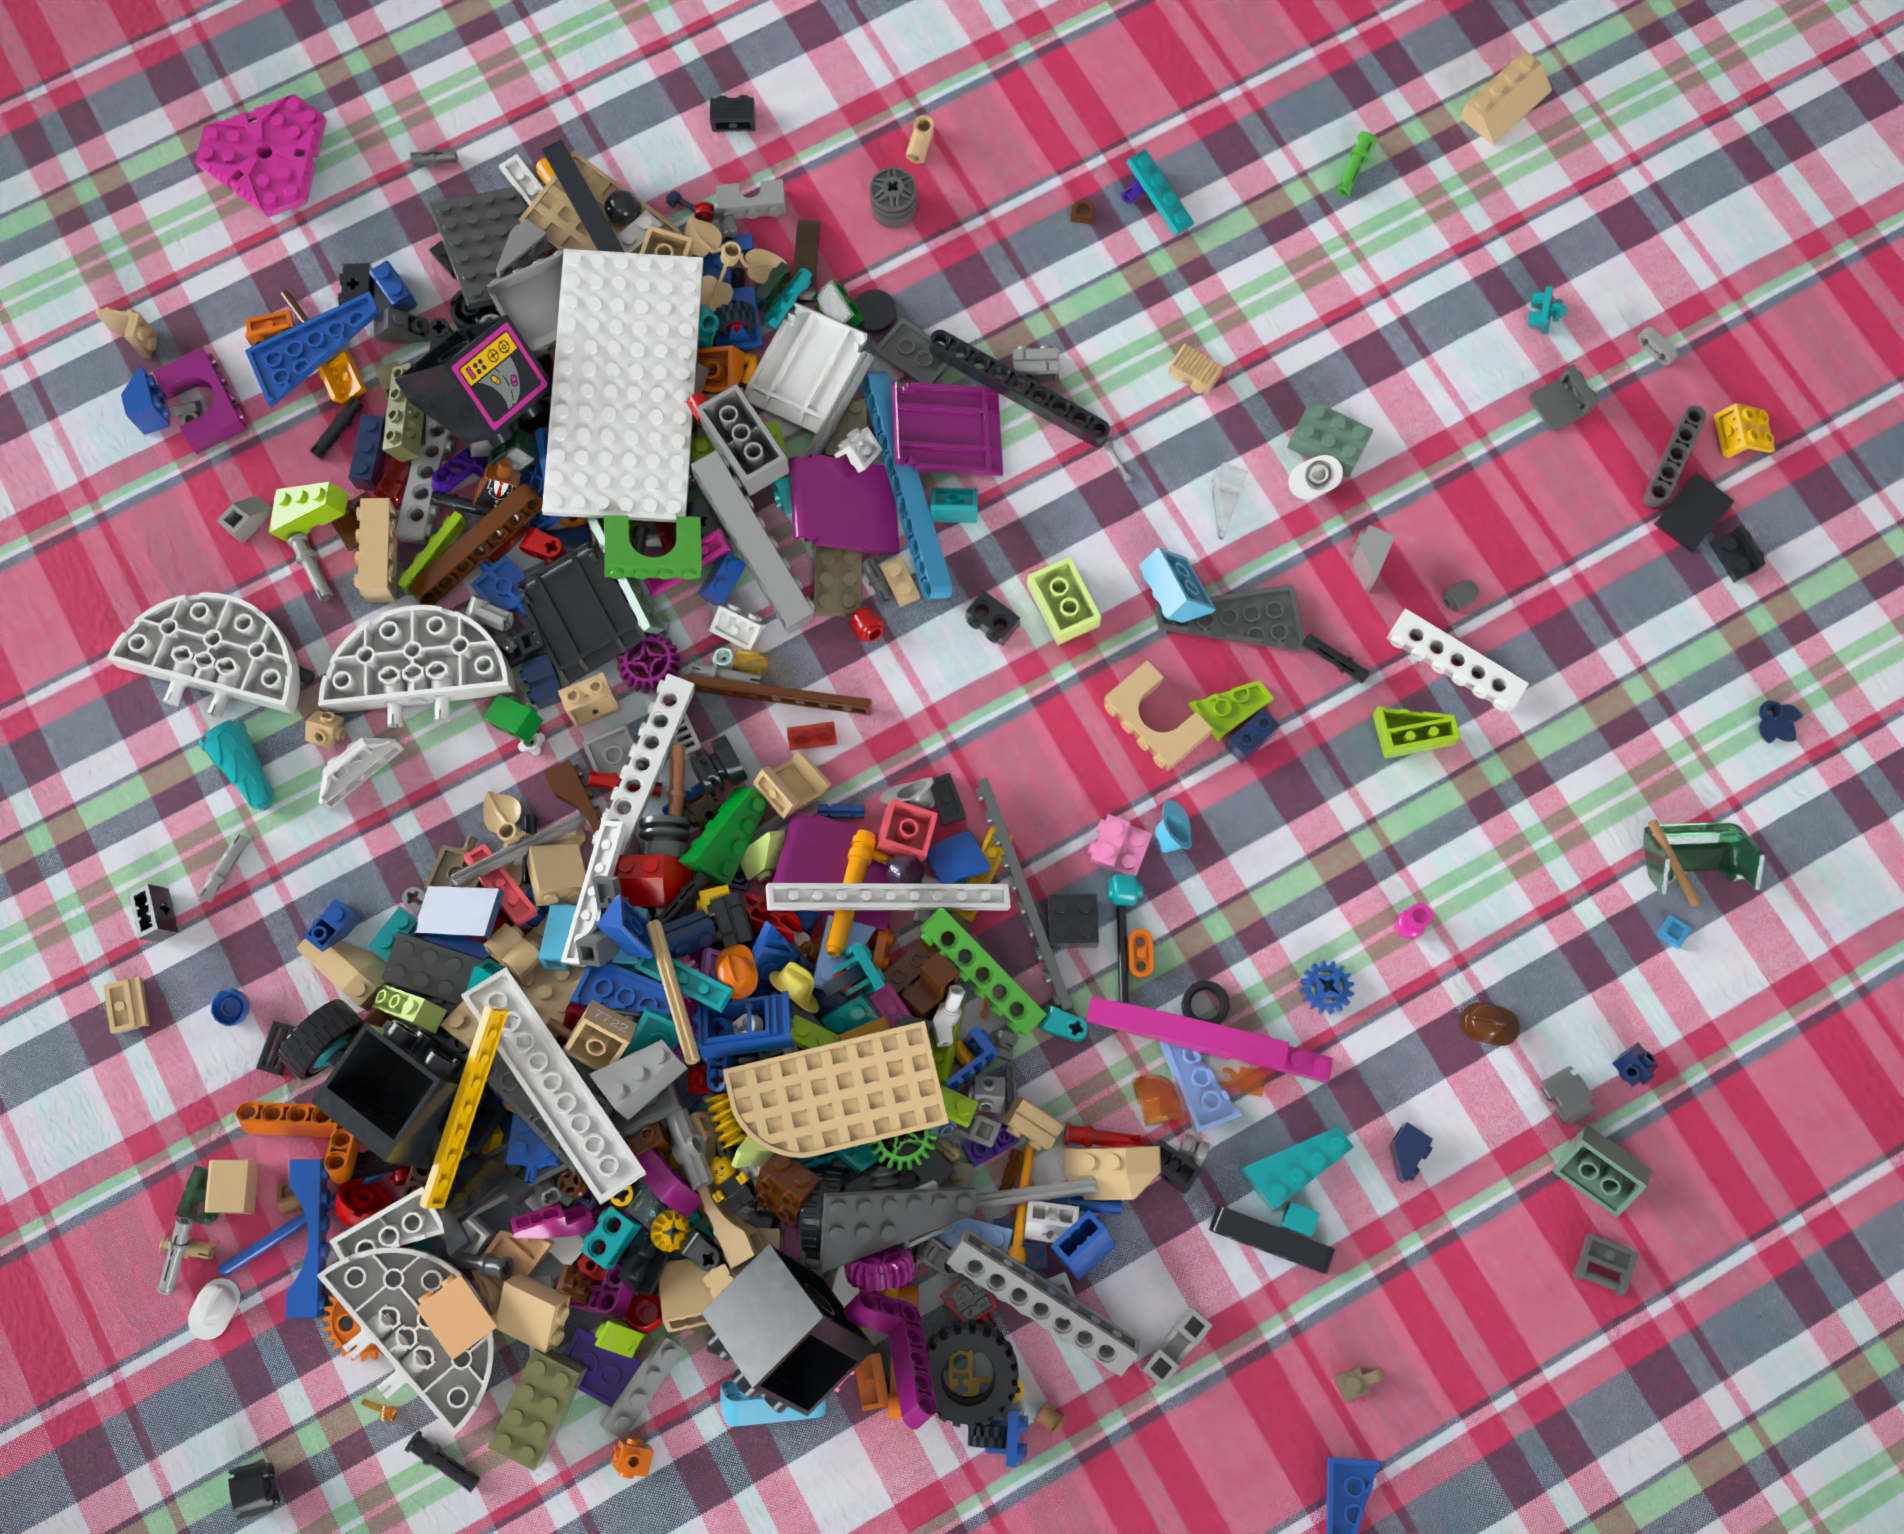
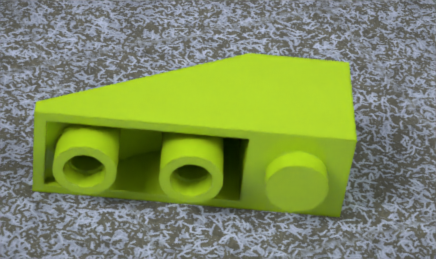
[595,1319,648,1358]

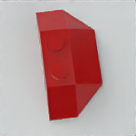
[613,854,693,908]

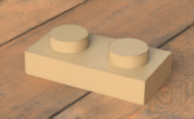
[879,556,920,608]

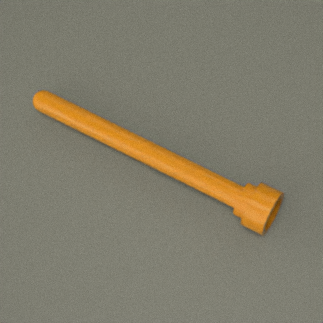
[1006,1144,1035,1265]

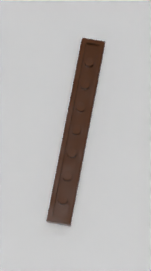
[682,674,872,716]

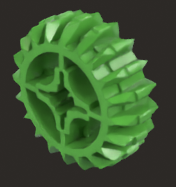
[868,1127,937,1171]

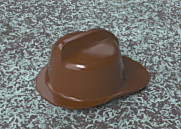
[1460,1003,1520,1046]

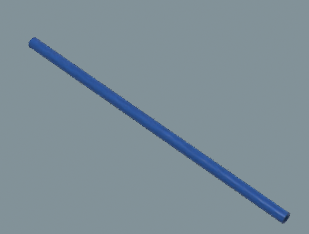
[218,1092,497,1277]

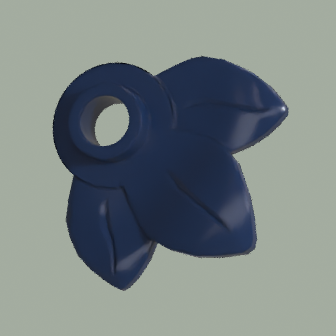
[1758,700,1803,744]

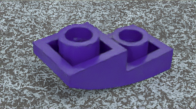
[961,1123,1020,1168]

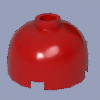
[335,1178,389,1228]

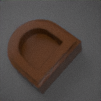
[1071,199,1094,224]

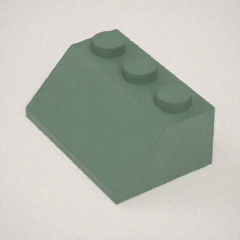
[1552,1124,1652,1218]

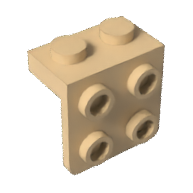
[95,307,157,359]

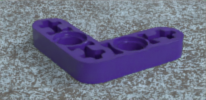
[431,447,497,493]

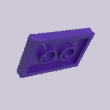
[563,1327,643,1408]

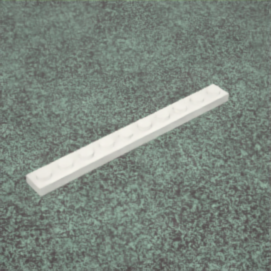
[766,883,1011,910]

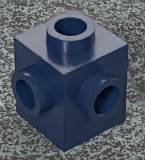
[1612,1042,1658,1087]

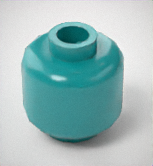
[1107,874,1143,906]

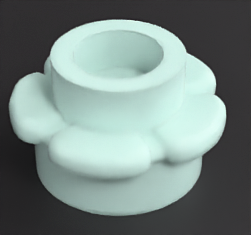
[712,648,736,669]

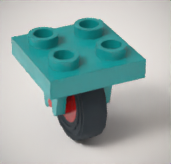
[822,941,885,997]

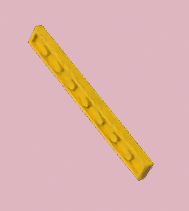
[420,1005,509,1209]

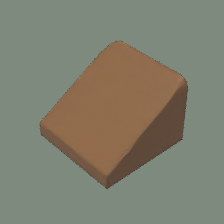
[277,1181,303,1214]

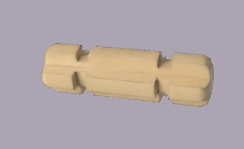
[919,1130,961,1162]

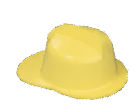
[769,962,819,1013]

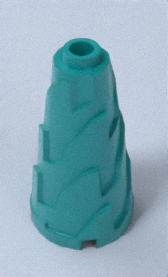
[198,718,275,812]

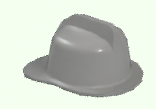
[880,777,935,809]

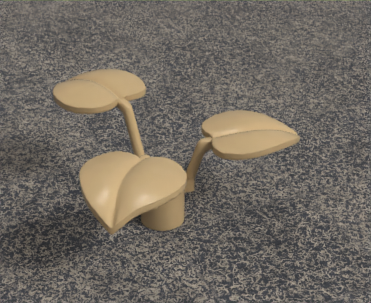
[684,216,787,312]
[483,791,586,887]

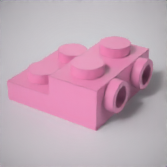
[1087,814,1152,876]

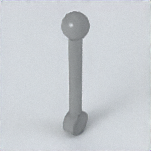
[1104,441,1132,482]

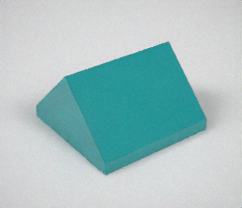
[931,488,978,523]

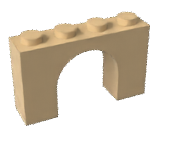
[1104,660,1213,771]

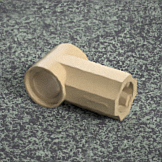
[906,115,934,164]

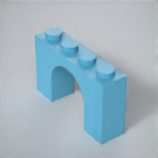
[538,903,652,974]

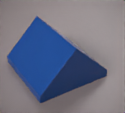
[597,894,654,959]

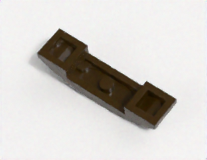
[793,219,821,302]

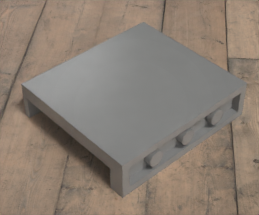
[487,247,571,359]

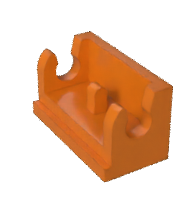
[855,1352,889,1411]

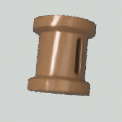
[1033,1401,1067,1436]

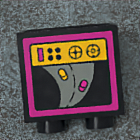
[395,314,553,447]

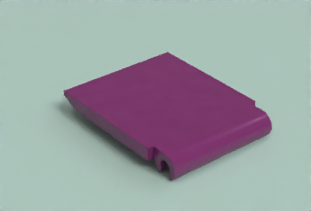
[891,382,1003,476]
[788,454,900,554]
[773,813,902,932]

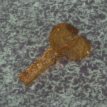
[361,1398,396,1422]

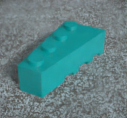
[1240,1127,1354,1211]

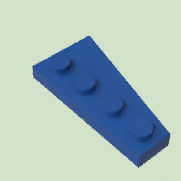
[570,962,683,1017]

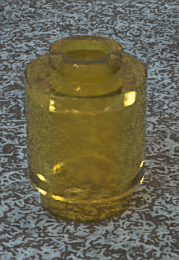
[734,649,769,675]

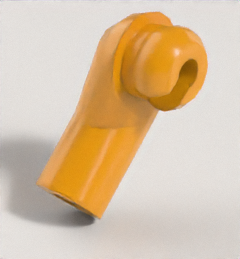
[740,353,759,384]

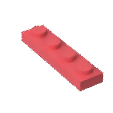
[463,843,538,927]

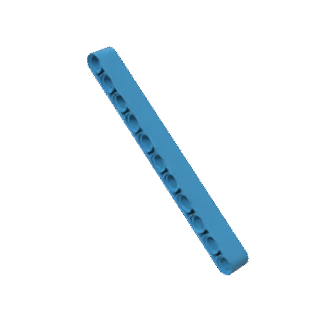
[861,371,952,600]

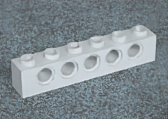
[1386,608,1529,713]

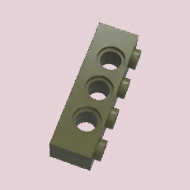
[382,363,424,462]

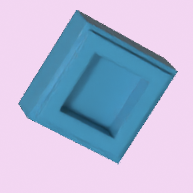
[1656,915,1692,949]

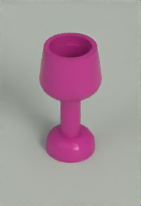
[1395,903,1433,939]

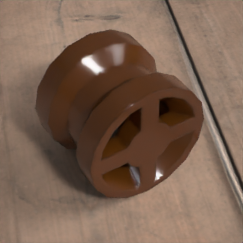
[557,1170,589,1199]

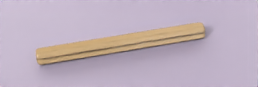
[646,920,700,1065]

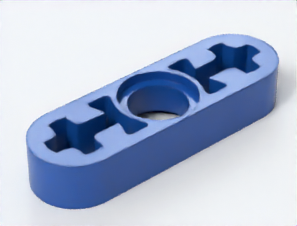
[707,1017,734,1092]

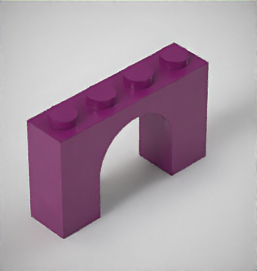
[152,347,247,454]

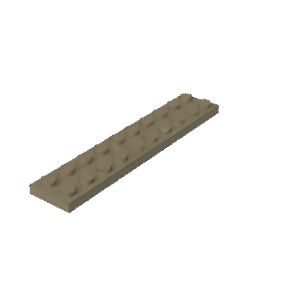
[814,398,867,617]

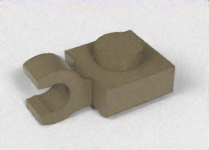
[1334,1367,1384,1402]

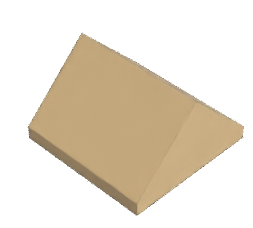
[205,1160,259,1214]

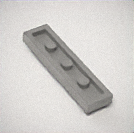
[600,1334,684,1440]

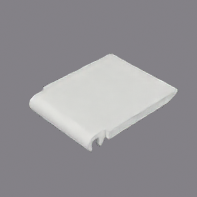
[744,302,867,434]

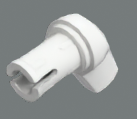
[932,985,965,1047]

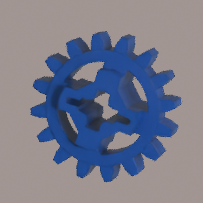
[1299,960,1355,1015]

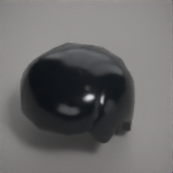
[604,190,642,226]

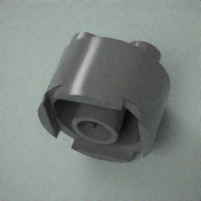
[1539,1066,1597,1125]

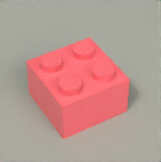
[875,798,938,866]

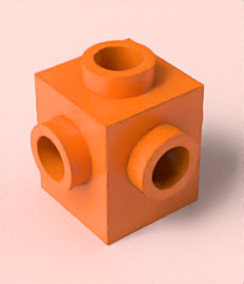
[611,1437,654,1479]

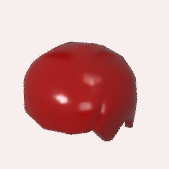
[625,1294,663,1333]

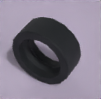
[1181,981,1230,1024]

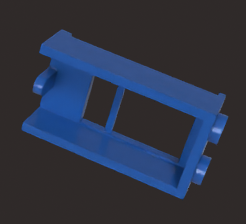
[693,991,794,1059]

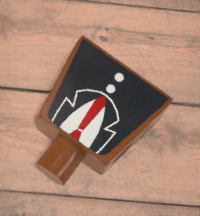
[473,459,521,510]

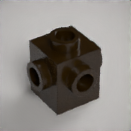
[684,791,722,831]

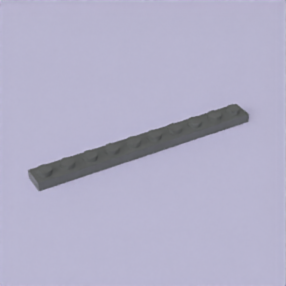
[975,778,1073,1011]

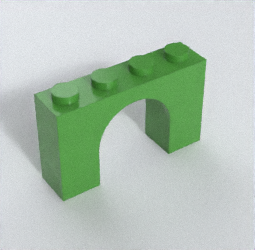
[604,515,702,580]

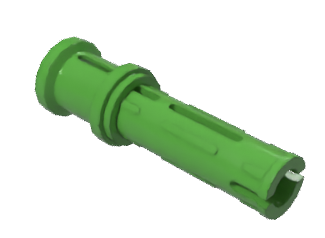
[1336,131,1377,197]

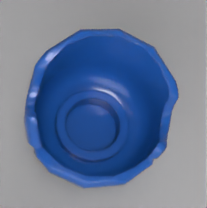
[211,989,250,1026]

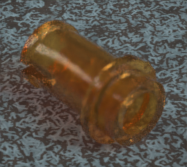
[800,939,822,958]

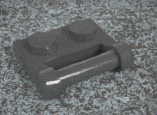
[1573,1233,1638,1297]

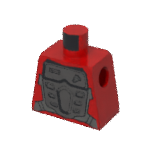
[939,1277,997,1329]

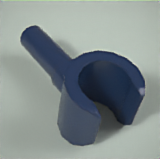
[666,191,695,211]

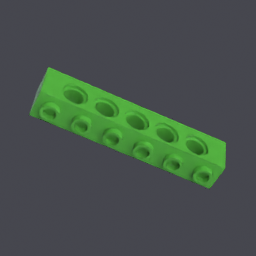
[918,908,1047,1036]

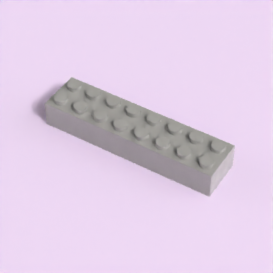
[691,450,815,635]

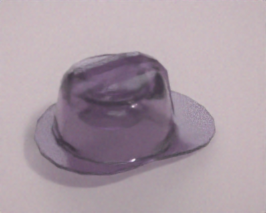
[885,854,925,884]

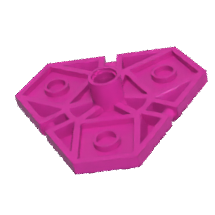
[195,94,327,217]

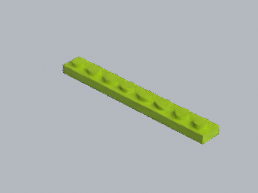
[791,1015,979,1128]

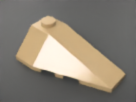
[296,939,393,1011]

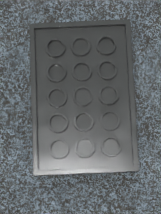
[429,186,546,310]

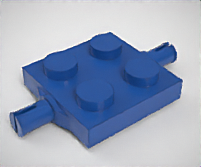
[470,555,528,618]
[506,1112,560,1184]

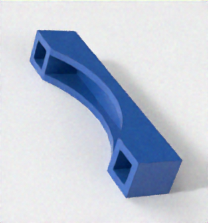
[286,1158,331,1318]

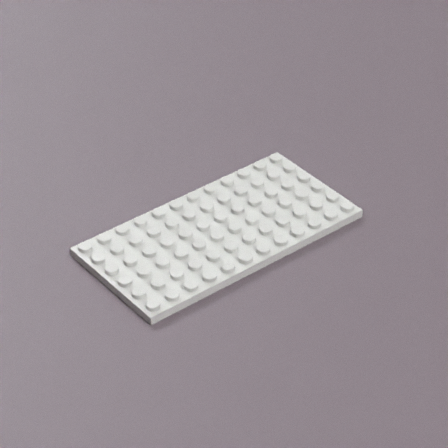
[542,249,703,523]

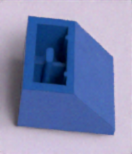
[121,367,171,435]

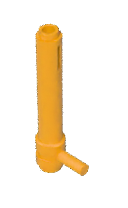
[825,830,897,957]

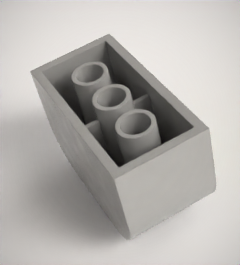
[696,384,789,497]

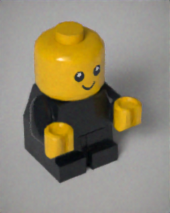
[709,1156,755,1213]

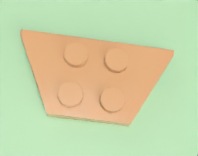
[472,1229,555,1321]

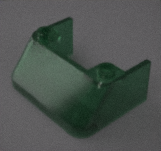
[1643,823,1765,894]

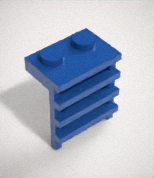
[945,1026,999,1092]

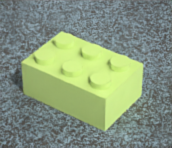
[1027,557,1101,645]

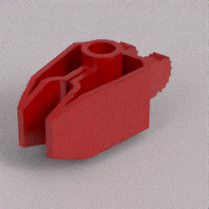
[744,893,802,942]

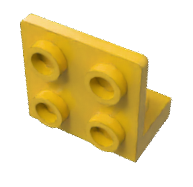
[1714,403,1775,458]

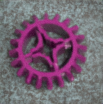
[617,633,681,694]
[844,1244,915,1292]

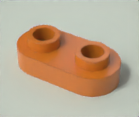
[873,928,895,973]
[1128,929,1154,979]

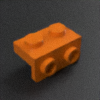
[244,309,295,346]

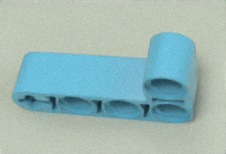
[720,1380,826,1426]

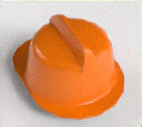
[715,944,758,1000]

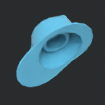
[1155,800,1192,853]

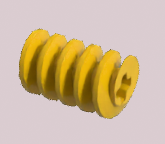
[705,1093,748,1150]

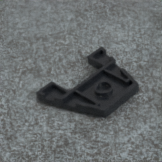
[440,1152,536,1258]

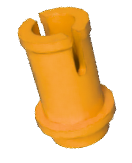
[955,1037,976,1068]

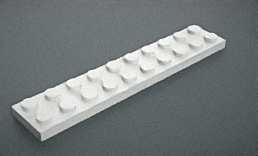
[461,967,646,1205]

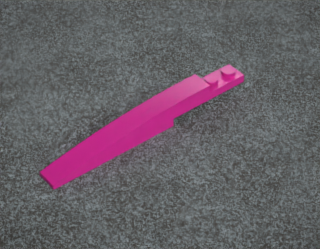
[1086,997,1333,1084]

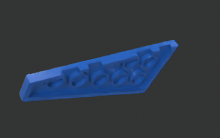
[245,292,380,408]

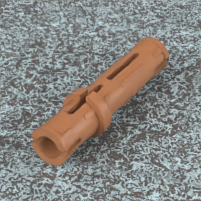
[667,745,686,817]

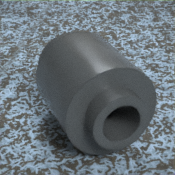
[1443,580,1479,612]

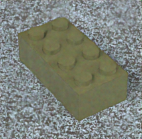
[488,1348,588,1471]

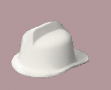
[1288,455,1343,499]
[188,1278,240,1340]

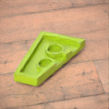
[1188,680,1274,742]

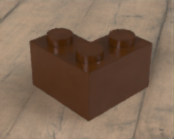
[901,952,959,1020]

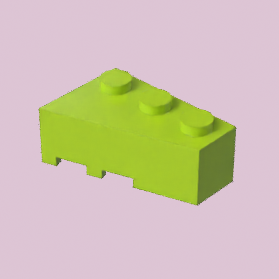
[269,482,349,542]
[1373,706,1461,759]

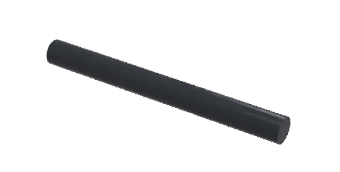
[1116,905,1129,1003]

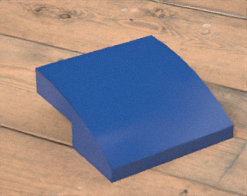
[926,830,990,884]

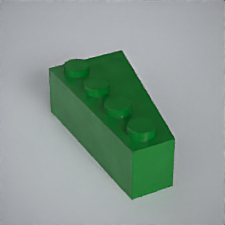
[678,787,769,886]

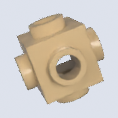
[305,710,346,748]

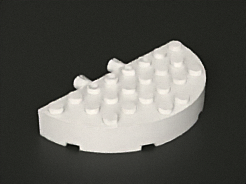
[107,592,300,718]
[318,605,516,728]
[317,1246,494,1436]

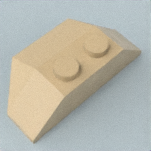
[1062,1146,1161,1200]

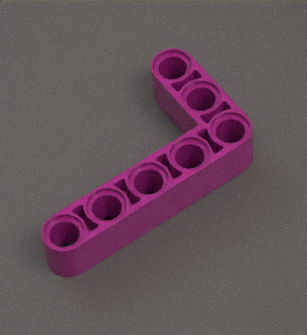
[636,1149,703,1218]
[553,1190,663,1319]
[844,1290,937,1430]

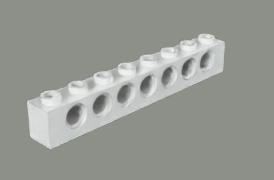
[592,674,695,855]

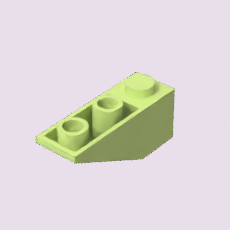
[372,985,447,1033]

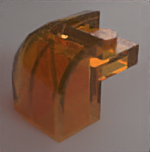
[1131,1074,1185,1127]

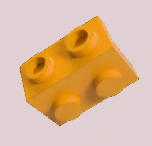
[318,351,367,405]

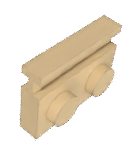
[103,976,150,1034]

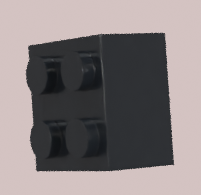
[1046,894,1099,949]

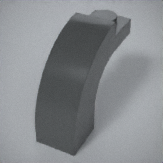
[576,875,629,967]

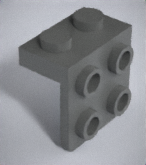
[1529,364,1599,432]

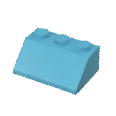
[1139,547,1216,623]

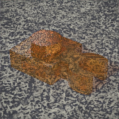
[1220,1067,1266,1097]

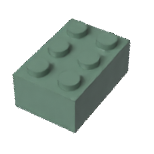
[1287,399,1374,478]

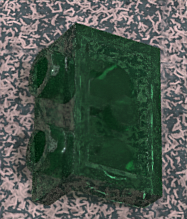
[755,261,791,313]

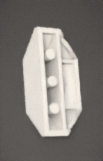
[319,737,404,811]

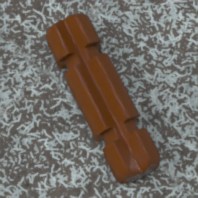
[998,1149,1024,1191]

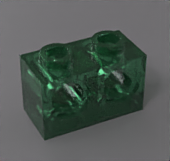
[175,1165,220,1225]

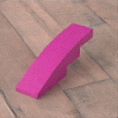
[510,1202,621,1239]

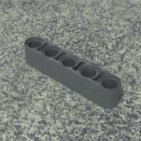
[1643,405,1706,509]

